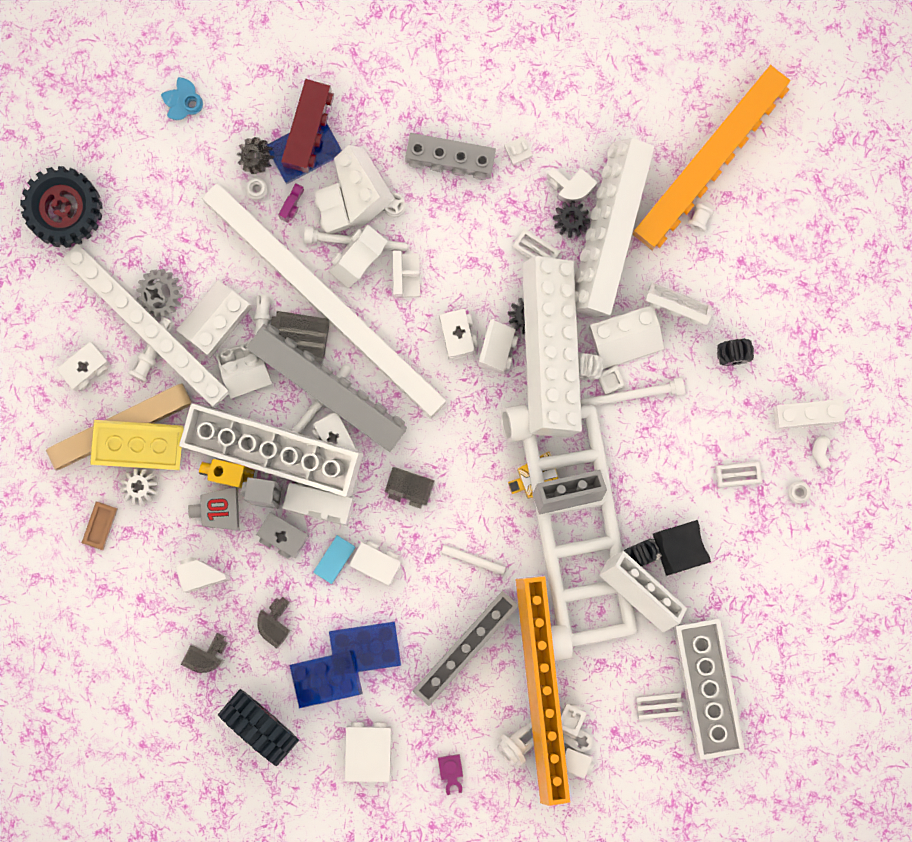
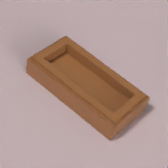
[81,501,118,550]

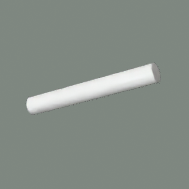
[441,545,506,575]

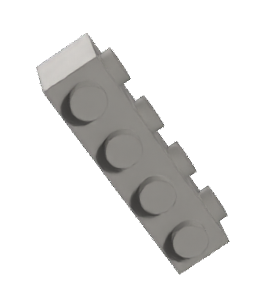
[405,133,496,180]

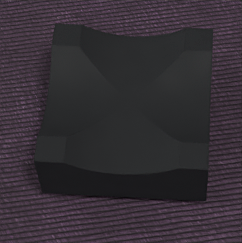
[653,520,711,576]

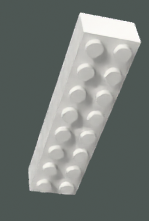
[574,138,654,317]
[522,256,582,438]
[179,403,364,497]

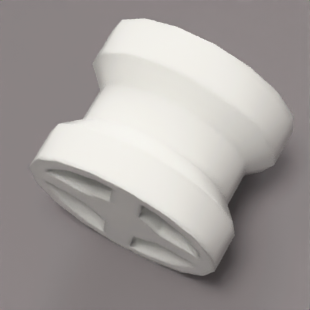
[384,193,405,218]

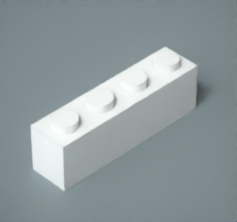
[599,551,687,632]

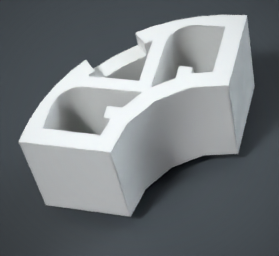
[328,225,388,288]

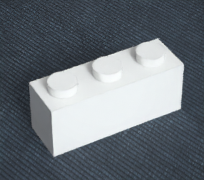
[773,399,845,430]

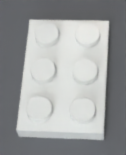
[646,283,712,325]

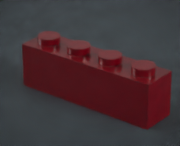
[281,79,334,173]

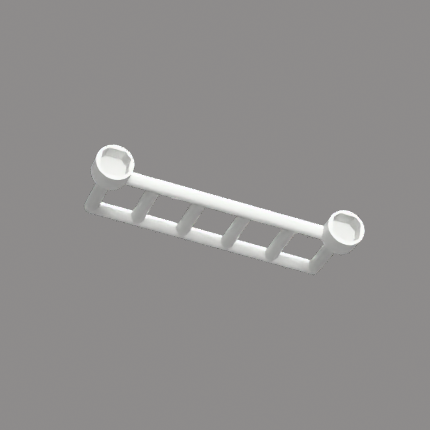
[501,404,637,662]

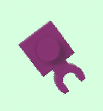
[278,183,304,223]
[438,754,463,795]

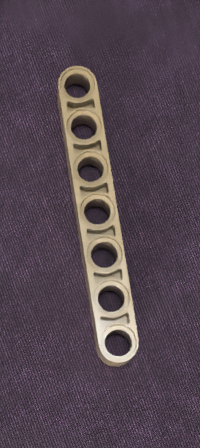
[46,384,192,471]

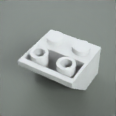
[216,341,272,398]

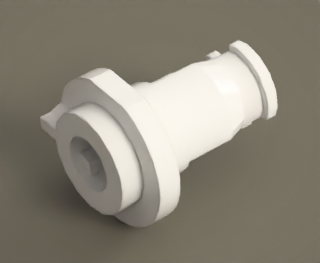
[497,719,534,766]

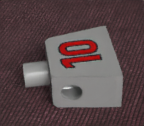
[188,487,240,531]

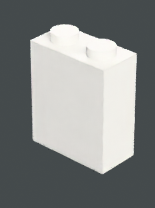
[345,722,391,782]

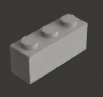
[532,470,607,515]

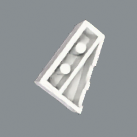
[334,145,394,226]
[282,481,355,526]

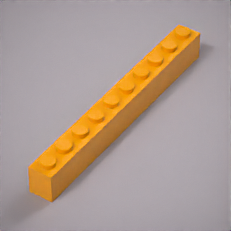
[632,64,791,251]
[516,576,571,806]

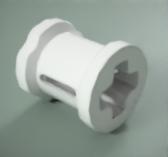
[687,204,714,232]

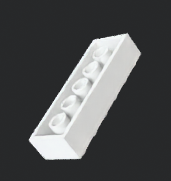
[673,619,745,760]

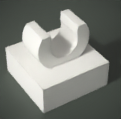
[504,136,533,166]

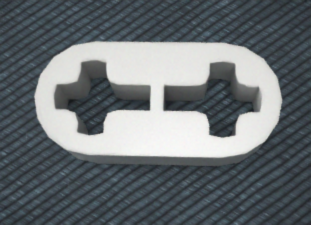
[563,729,592,752]

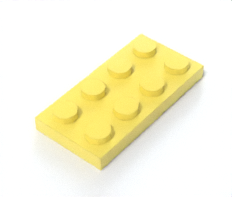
[90,420,184,470]

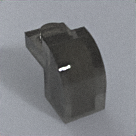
[257,597,292,649]
[180,632,228,673]

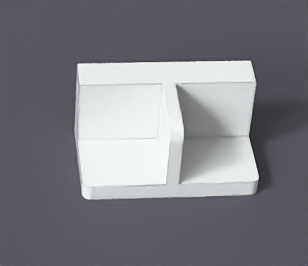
[393,251,420,298]

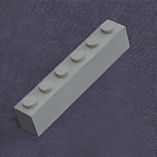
[413,591,519,706]

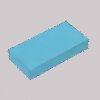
[313,535,356,584]

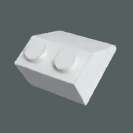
[478,319,518,374]
[175,557,231,593]

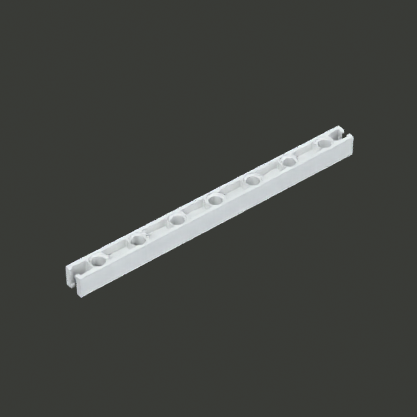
[202,183,446,418]

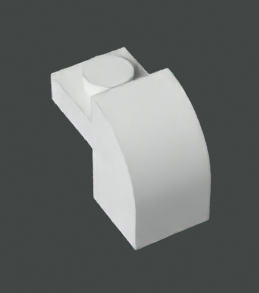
[547,167,598,204]

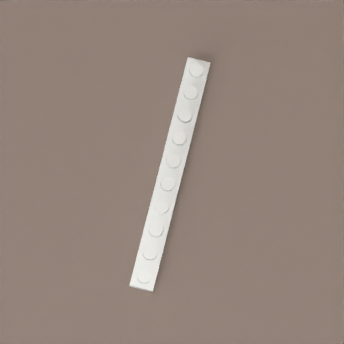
[62,244,230,408]

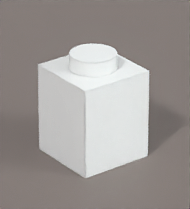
[565,746,595,779]

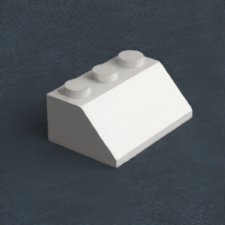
[176,280,252,358]
[588,305,664,369]

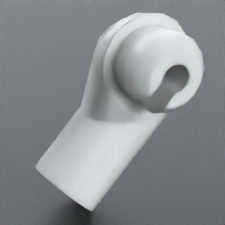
[812,436,831,470]

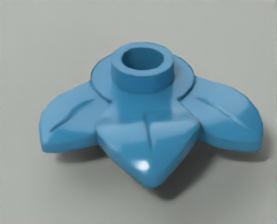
[161,77,203,120]

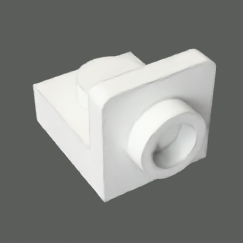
[561,704,587,739]

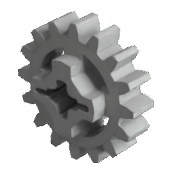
[136,269,183,317]

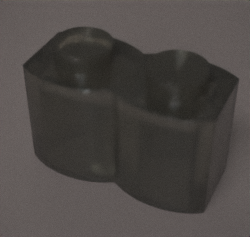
[384,467,435,509]

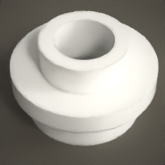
[246,178,268,200]
[788,481,811,504]

